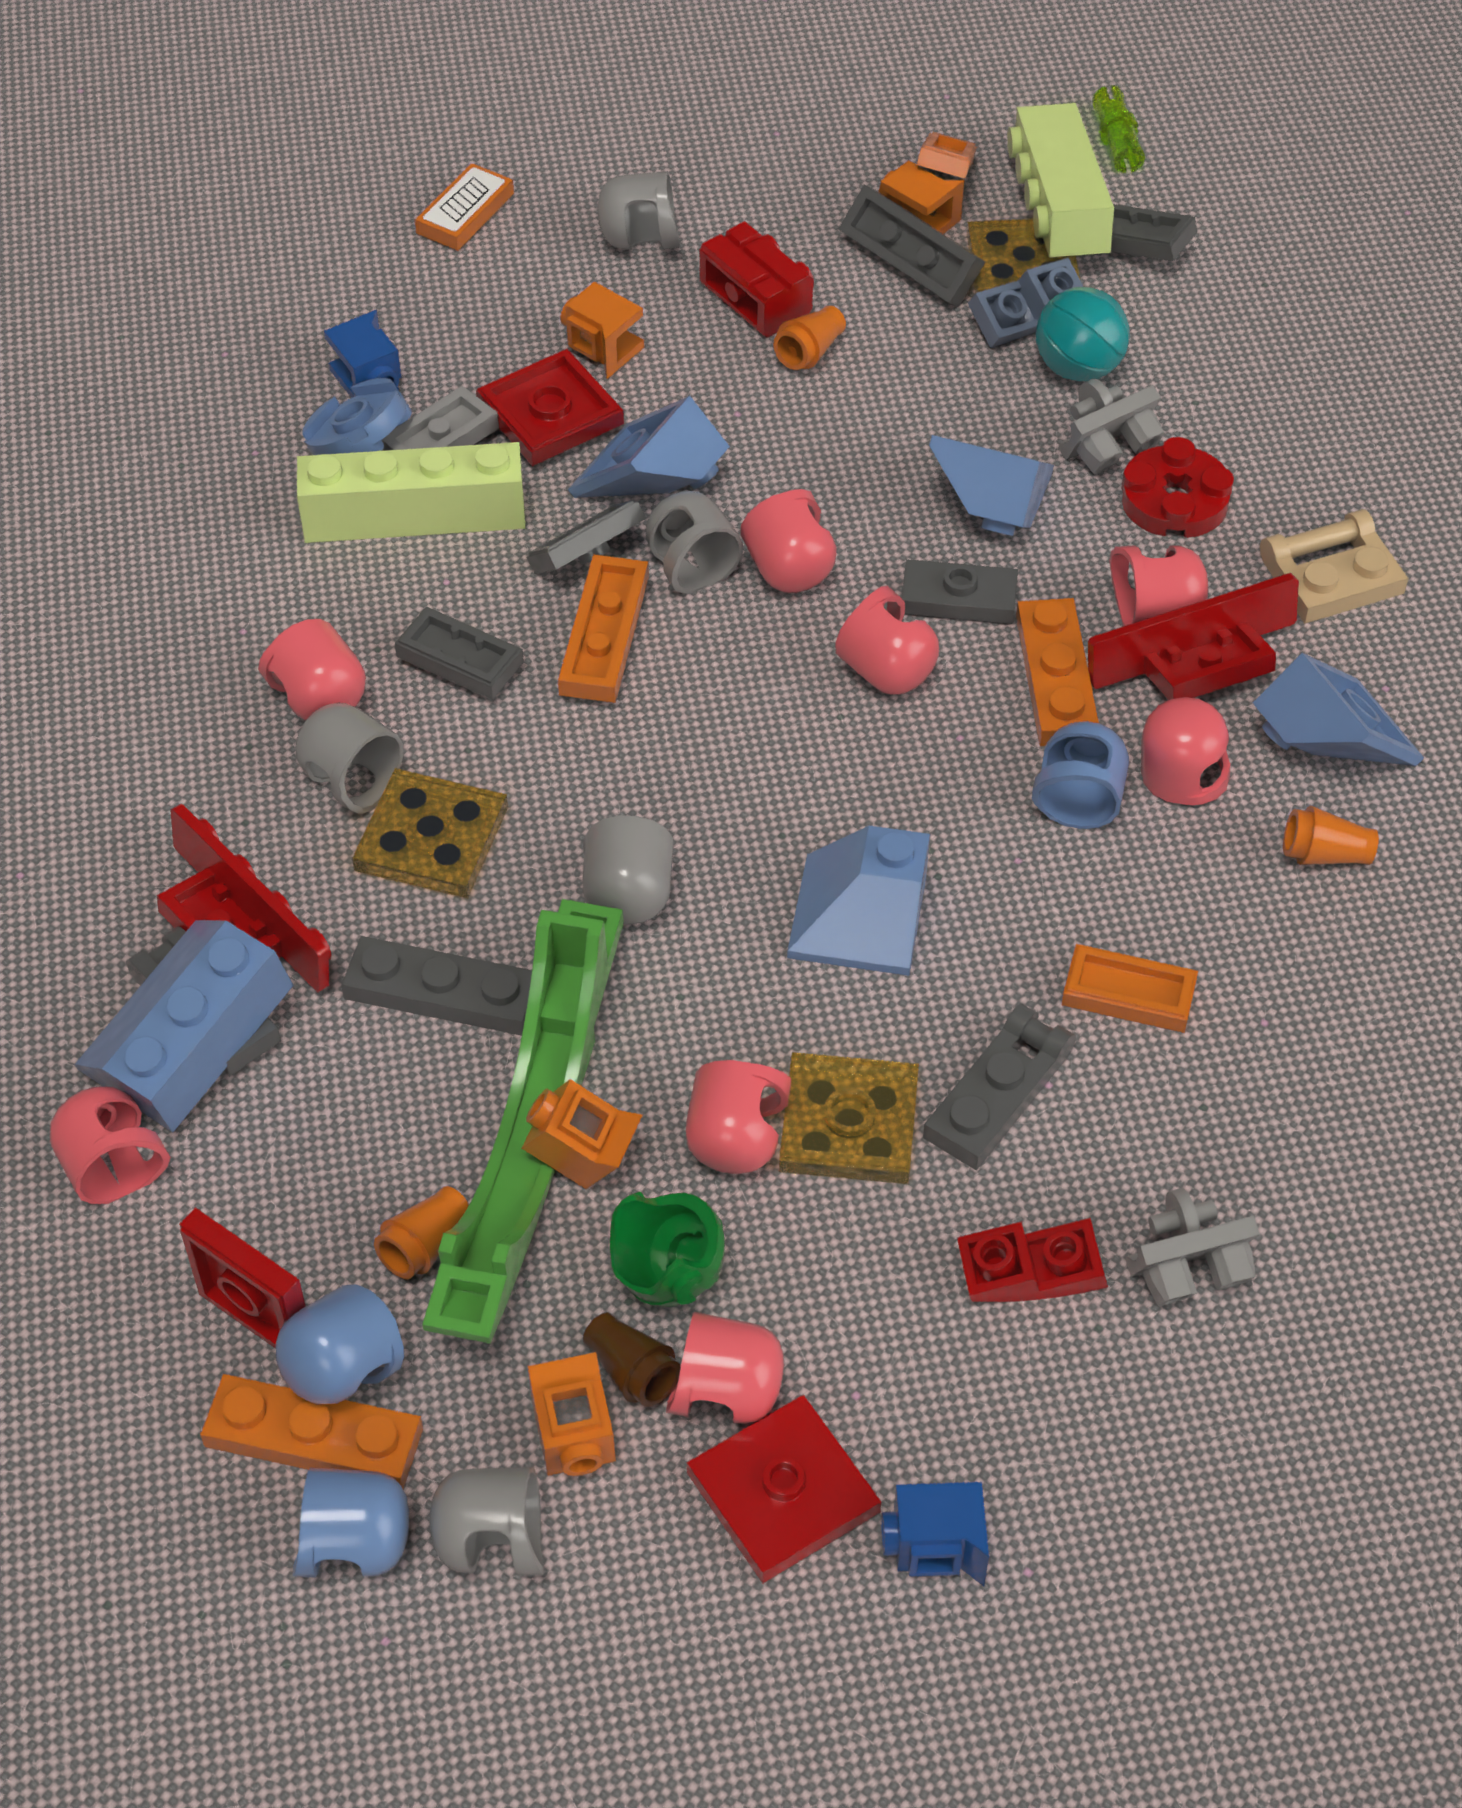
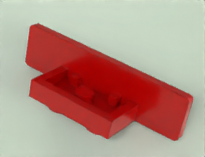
[1088,573,1299,700]
[157,804,331,992]

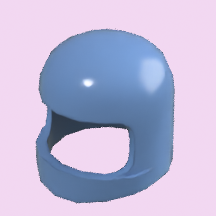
[1032,721,1129,829]
[276,1284,404,1404]
[292,1468,409,1578]

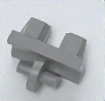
[1058,379,1164,475]
[1125,1188,1260,1307]

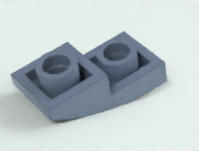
[968,258,1083,348]

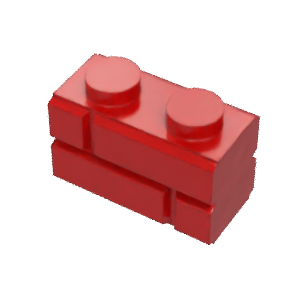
[699,221,814,338]

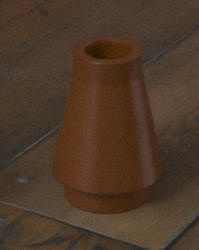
[583,1312,681,1407]

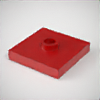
[476,349,624,466]
[179,1207,306,1349]
[687,1394,882,1584]

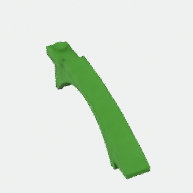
[422,899,624,1344]

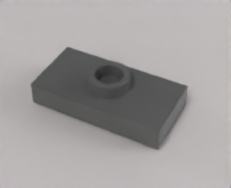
[1111,204,1197,262]
[526,500,646,574]
[902,559,1018,624]
[395,606,524,700]

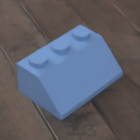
[74,920,294,1133]

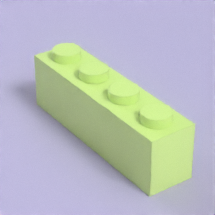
[1007,103,1114,257]
[297,442,526,543]

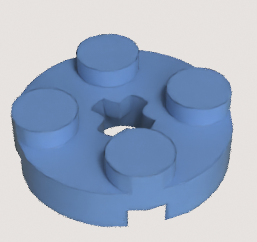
[302,378,412,455]

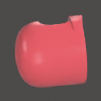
[740,489,837,593]
[1109,545,1208,626]
[835,586,939,695]
[258,619,366,720]
[1141,697,1230,806]
[686,1060,791,1174]
[50,1086,171,1204]
[666,1312,784,1424]

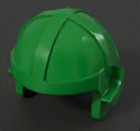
[610,1192,725,1308]

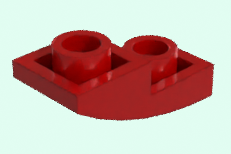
[957,1218,1108,1302]

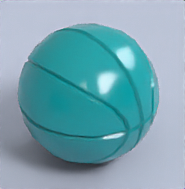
[1036,287,1130,381]

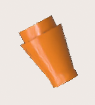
[773,305,846,370]
[1283,805,1379,865]
[374,1186,469,1279]

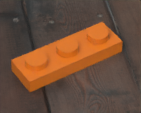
[558,554,649,703]
[1016,598,1099,746]
[200,1374,423,1490]

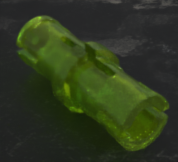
[1092,85,1146,173]

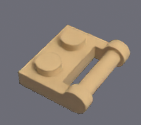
[1260,509,1409,624]

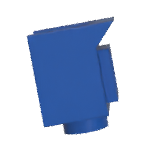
[324,309,402,398]
[881,1482,989,1586]

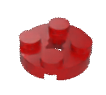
[1121,437,1234,538]

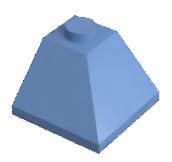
[568,396,730,498]
[929,435,1054,536]
[1253,653,1424,766]
[787,825,930,976]

